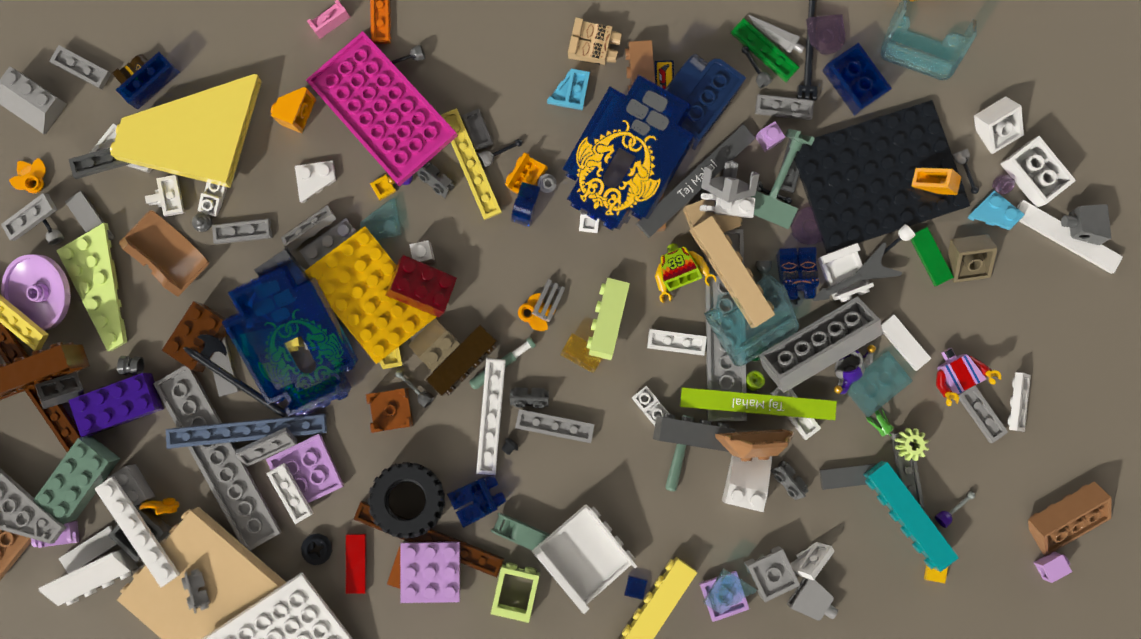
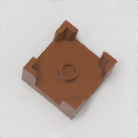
[366,388,413,433]

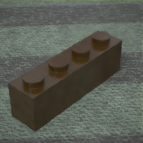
[426,325,498,396]

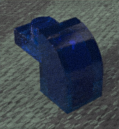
[511,182,541,227]

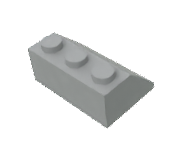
[0,66,67,134]

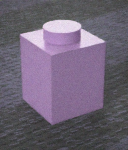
[755,121,785,152]
[1034,552,1072,583]

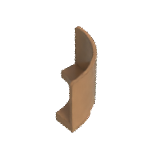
[119,210,209,297]

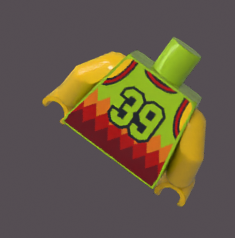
[655,243,716,303]

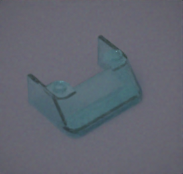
[881,0,977,80]

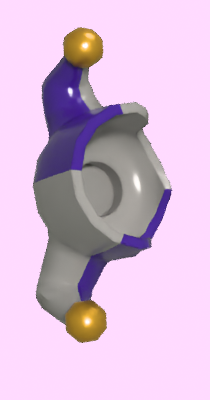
[834,345,876,394]

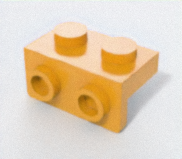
[505,152,548,200]

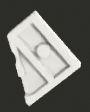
[295,161,337,203]
[790,542,835,580]

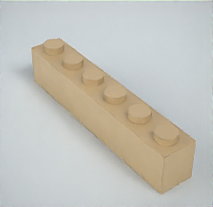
[689,216,775,328]

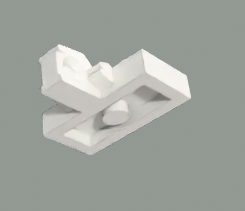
[145,175,185,217]

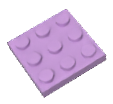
[266,434,344,503]
[401,542,460,603]

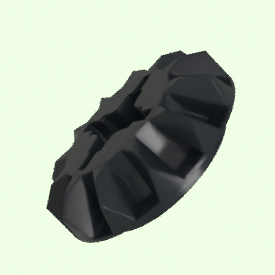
[301,533,333,565]

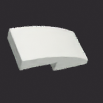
[198,182,227,217]
[632,386,669,426]

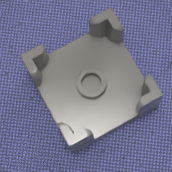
[701,160,759,202]
[744,546,800,602]

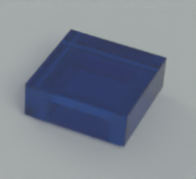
[624,575,647,600]

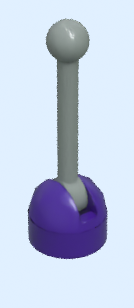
[935,491,975,528]

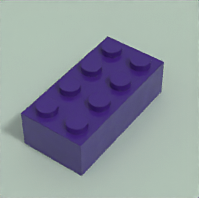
[68,373,164,437]

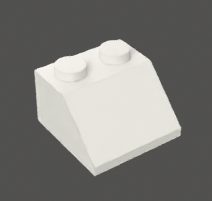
[974,96,1024,154]

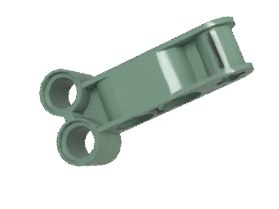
[490,512,550,550]

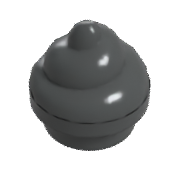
[192,213,212,232]

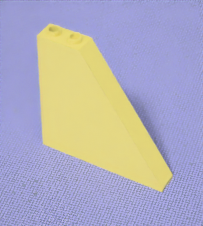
[110,74,262,188]

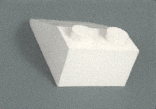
[722,455,772,512]

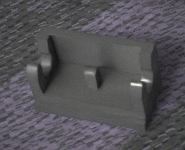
[35,372,84,409]

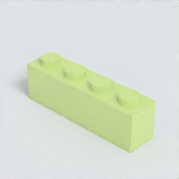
[586,278,630,360]

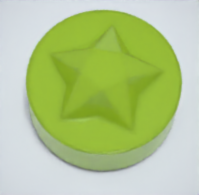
[746,370,765,391]

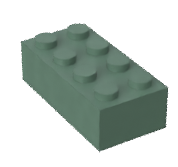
[33,435,121,525]

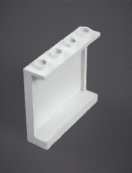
[532,504,637,614]

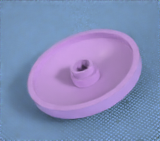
[1,254,70,331]

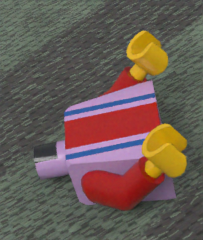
[936,348,1001,406]

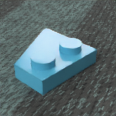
[547,68,590,110]
[968,190,1025,230]

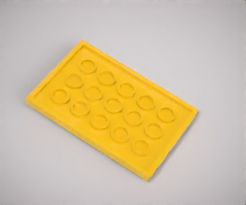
[304,226,436,364]

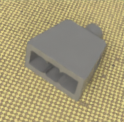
[787,577,838,621]

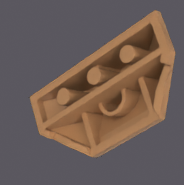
[715,429,794,461]

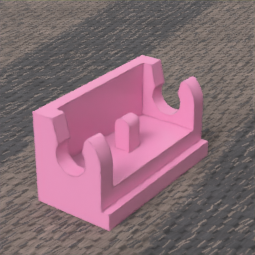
[307,0,350,39]

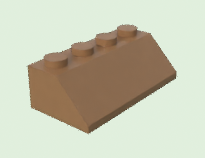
[1028,481,1112,557]

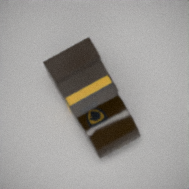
[112,54,154,91]

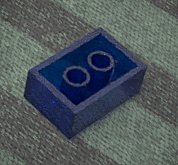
[822,42,892,116]

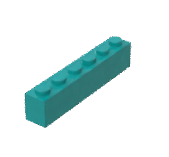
[863,461,959,572]

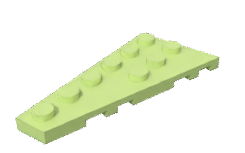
[56,223,127,351]

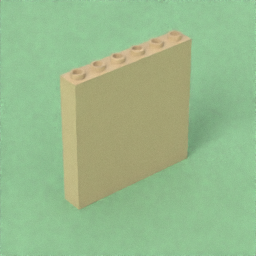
[117,507,286,639]

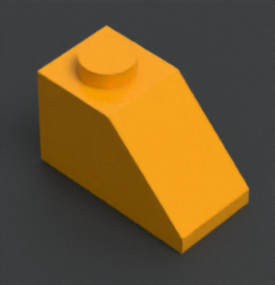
[912,168,961,195]

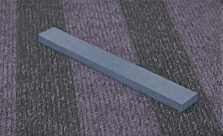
[165,414,327,449]

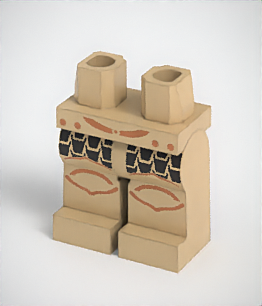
[568,18,622,65]

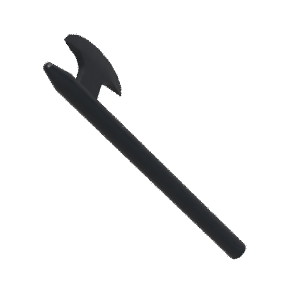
[184,334,288,418]

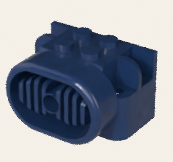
[655,54,746,150]

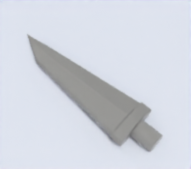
[748,14,805,54]

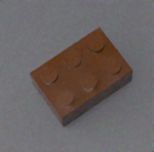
[162,301,234,372]

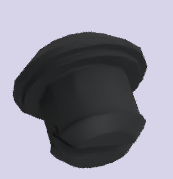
[502,438,518,455]

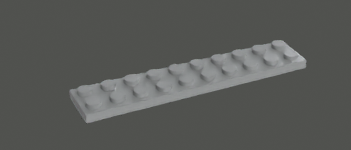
[705,229,747,421]
[153,366,282,550]

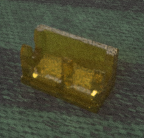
[560,333,602,373]

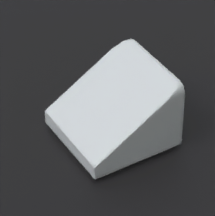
[579,209,600,233]

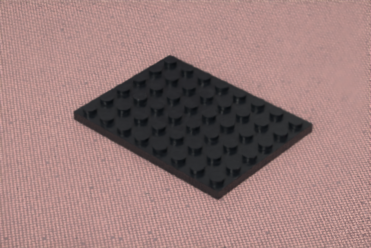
[794,100,970,254]

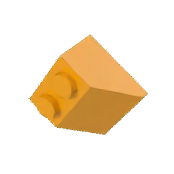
[271,87,316,133]

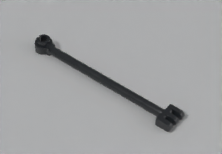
[797,0,818,101]

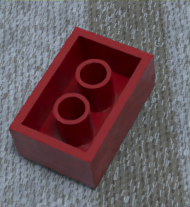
[385,255,457,317]

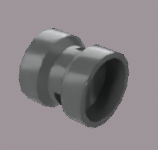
[117,355,145,376]

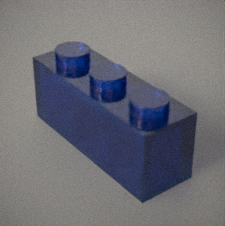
[116,52,180,110]

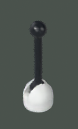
[883,224,916,255]

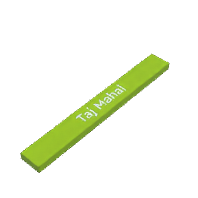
[680,387,837,420]

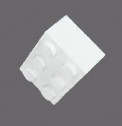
[1000,136,1076,207]

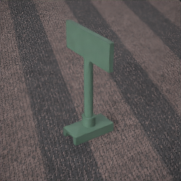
[751,129,815,229]

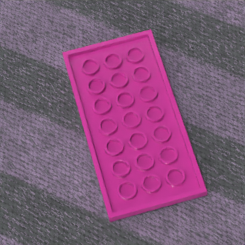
[306,31,458,186]

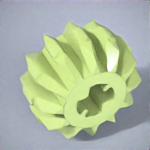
[894,428,929,461]

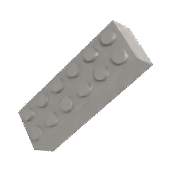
[759,297,883,393]

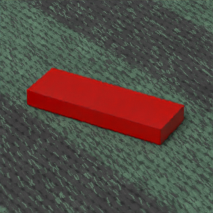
[346,534,366,594]

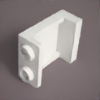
[818,243,874,302]

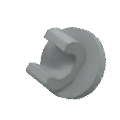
[537,174,556,193]

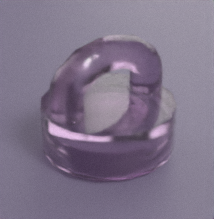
[992,175,1015,195]

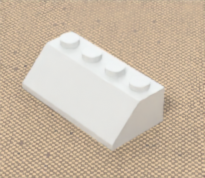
[39,549,138,606]

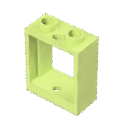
[491,562,540,623]

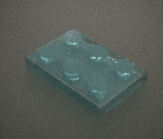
[847,351,912,417]

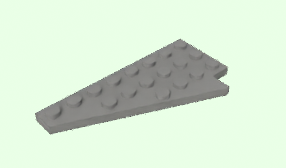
[0,468,66,544]

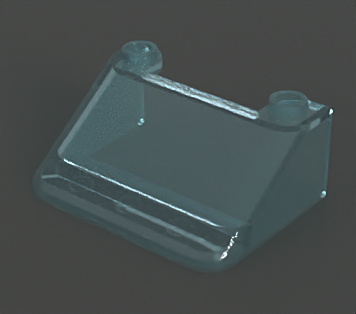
[704,274,799,366]

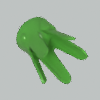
[866,408,894,436]

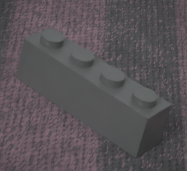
[653,413,736,452]

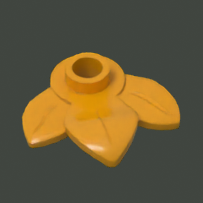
[9,158,46,194]
[518,293,556,331]
[139,498,179,515]

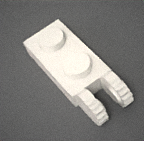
[700,193,755,218]

